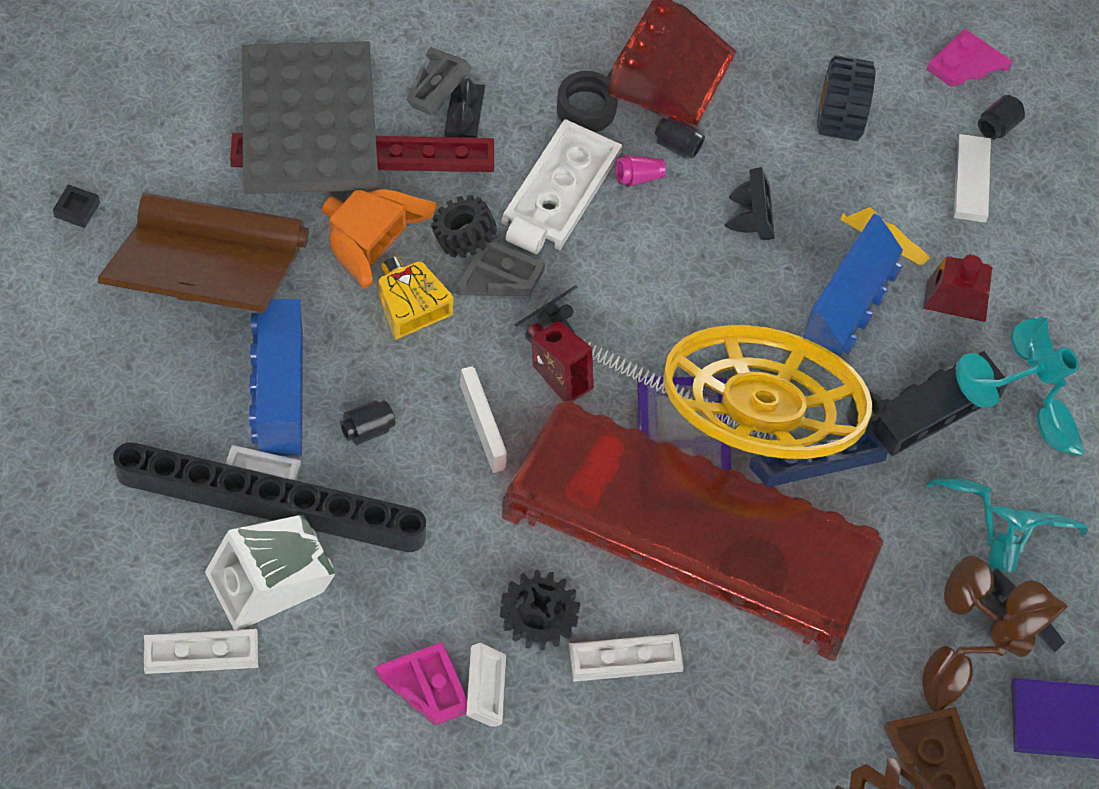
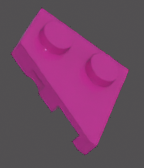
[926,28,1013,87]
[375,642,467,726]

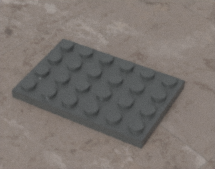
[242,41,379,194]

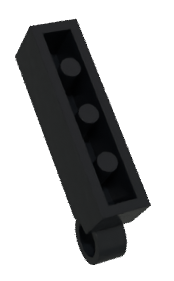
[846,351,1007,456]

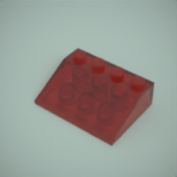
[607,0,737,127]

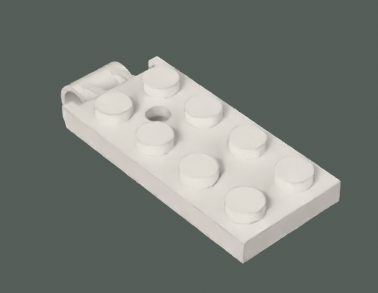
[501,119,622,254]

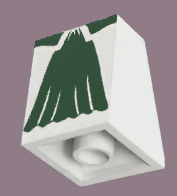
[205,514,336,630]

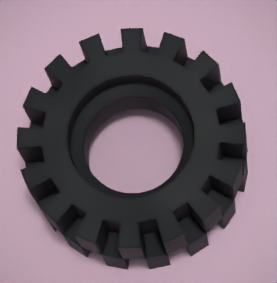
[431,195,497,258]

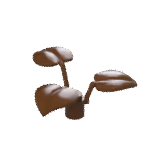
[922,556,1067,712]

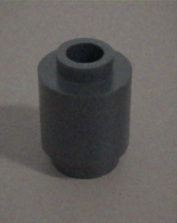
[978,95,1025,140]
[655,115,705,159]
[340,400,396,445]

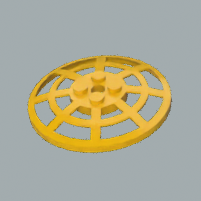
[663,325,872,459]

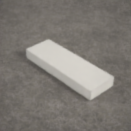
[954,134,991,223]
[460,366,507,473]
[144,629,258,674]
[568,634,684,682]

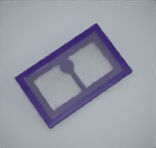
[637,376,734,514]

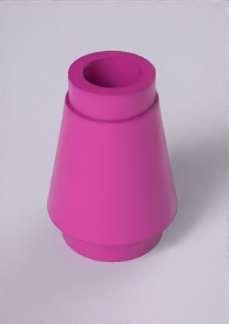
[615,154,666,187]

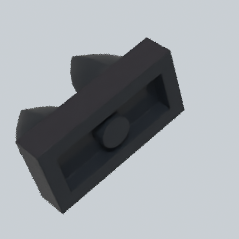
[444,78,485,138]
[725,167,775,240]

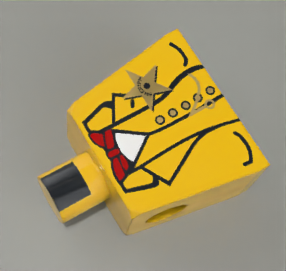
[378,257,454,340]

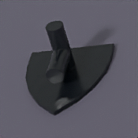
[514,285,578,334]

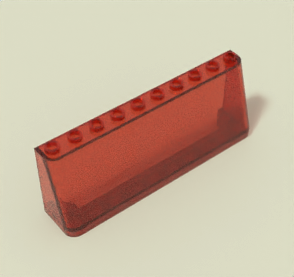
[502,401,884,662]

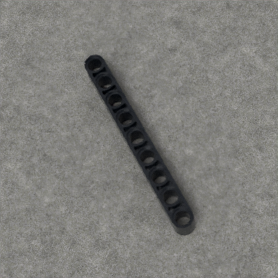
[113,442,426,552]

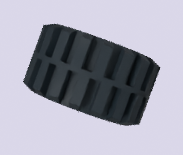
[817,55,876,141]

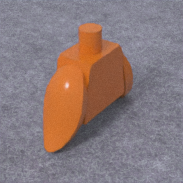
[322,189,437,290]

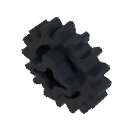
[500,570,580,650]

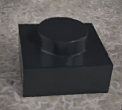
[53,184,100,228]

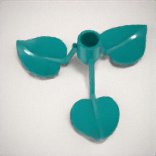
[955,317,1086,456]
[926,477,1089,572]

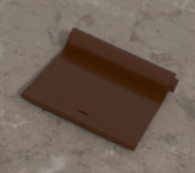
[98,192,309,313]

